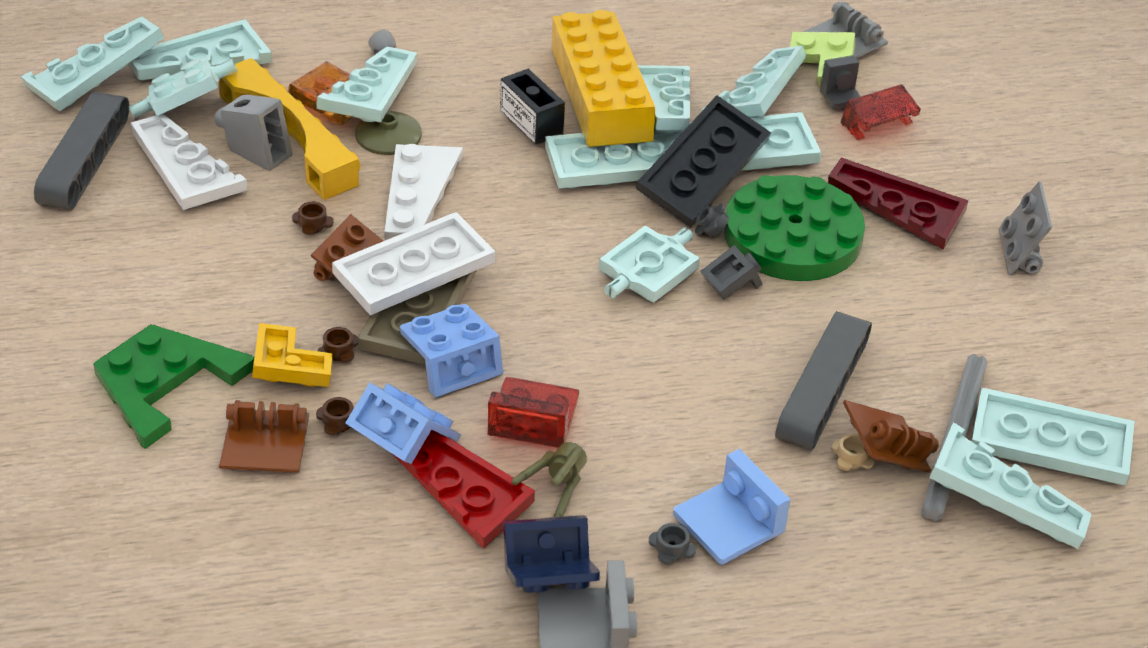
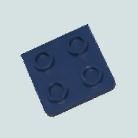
[503,515,600,593]

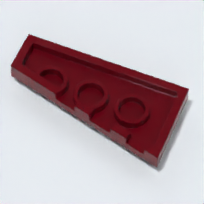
[828,157,969,250]

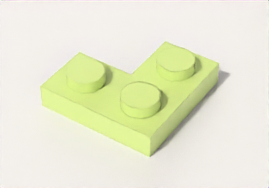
[790,32,855,86]

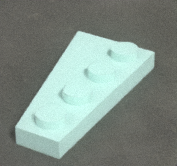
[20,17,164,112]
[128,19,272,81]
[701,46,806,117]
[316,47,417,122]
[638,65,690,134]
[929,422,1092,549]

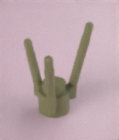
[512,442,587,517]

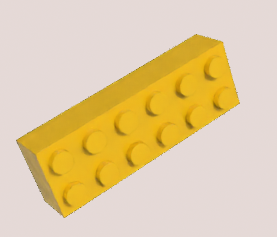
[552,10,655,147]

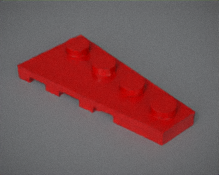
[391,430,535,549]

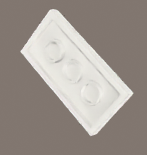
[332,212,495,315]

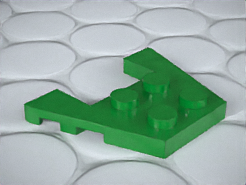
[93,324,254,449]

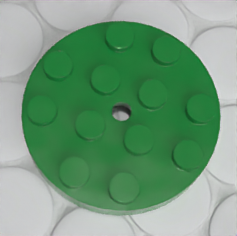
[724,175,865,281]

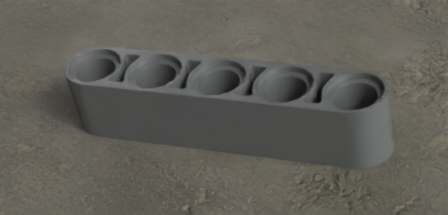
[34,92,130,210]
[775,311,872,450]

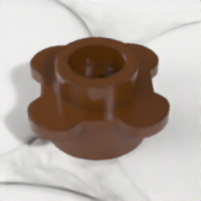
[292,201,334,235]
[318,327,358,362]
[316,397,354,435]

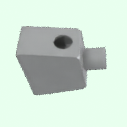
[215,94,293,171]

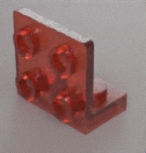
[487,377,579,448]

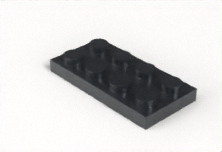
[636,95,771,228]

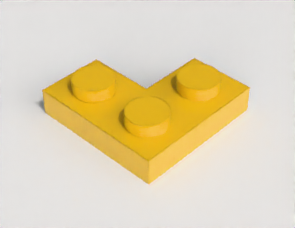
[252,323,332,387]

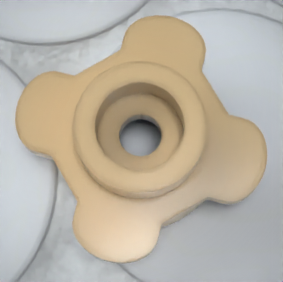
[831,434,875,471]

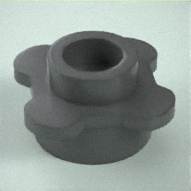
[695,203,728,238]
[649,523,696,564]

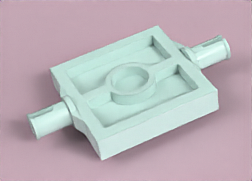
[129,58,238,119]
[599,226,700,303]

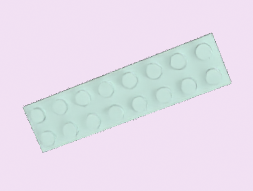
[545,112,821,189]

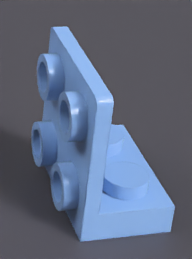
[400,304,503,398]
[345,382,461,464]
[673,449,790,564]

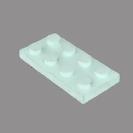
[971,388,1135,486]

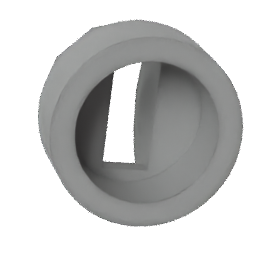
[368,30,396,55]

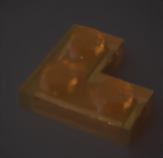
[288,61,353,125]

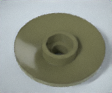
[355,111,422,155]

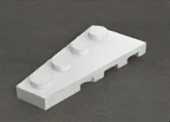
[131,114,248,210]
[384,144,463,241]

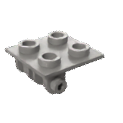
[803,2,888,58]
[999,182,1052,276]

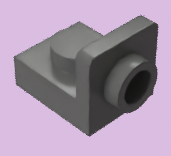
[820,55,862,110]
[701,245,763,300]

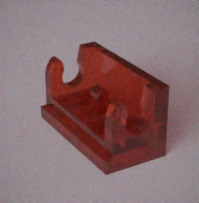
[840,84,921,140]

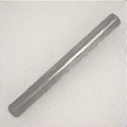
[921,354,987,522]

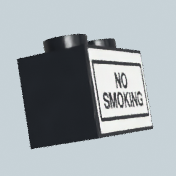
[500,68,565,145]

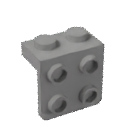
[538,561,637,648]

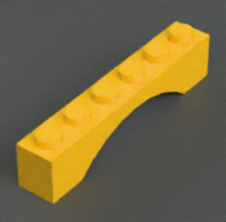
[218,58,361,200]

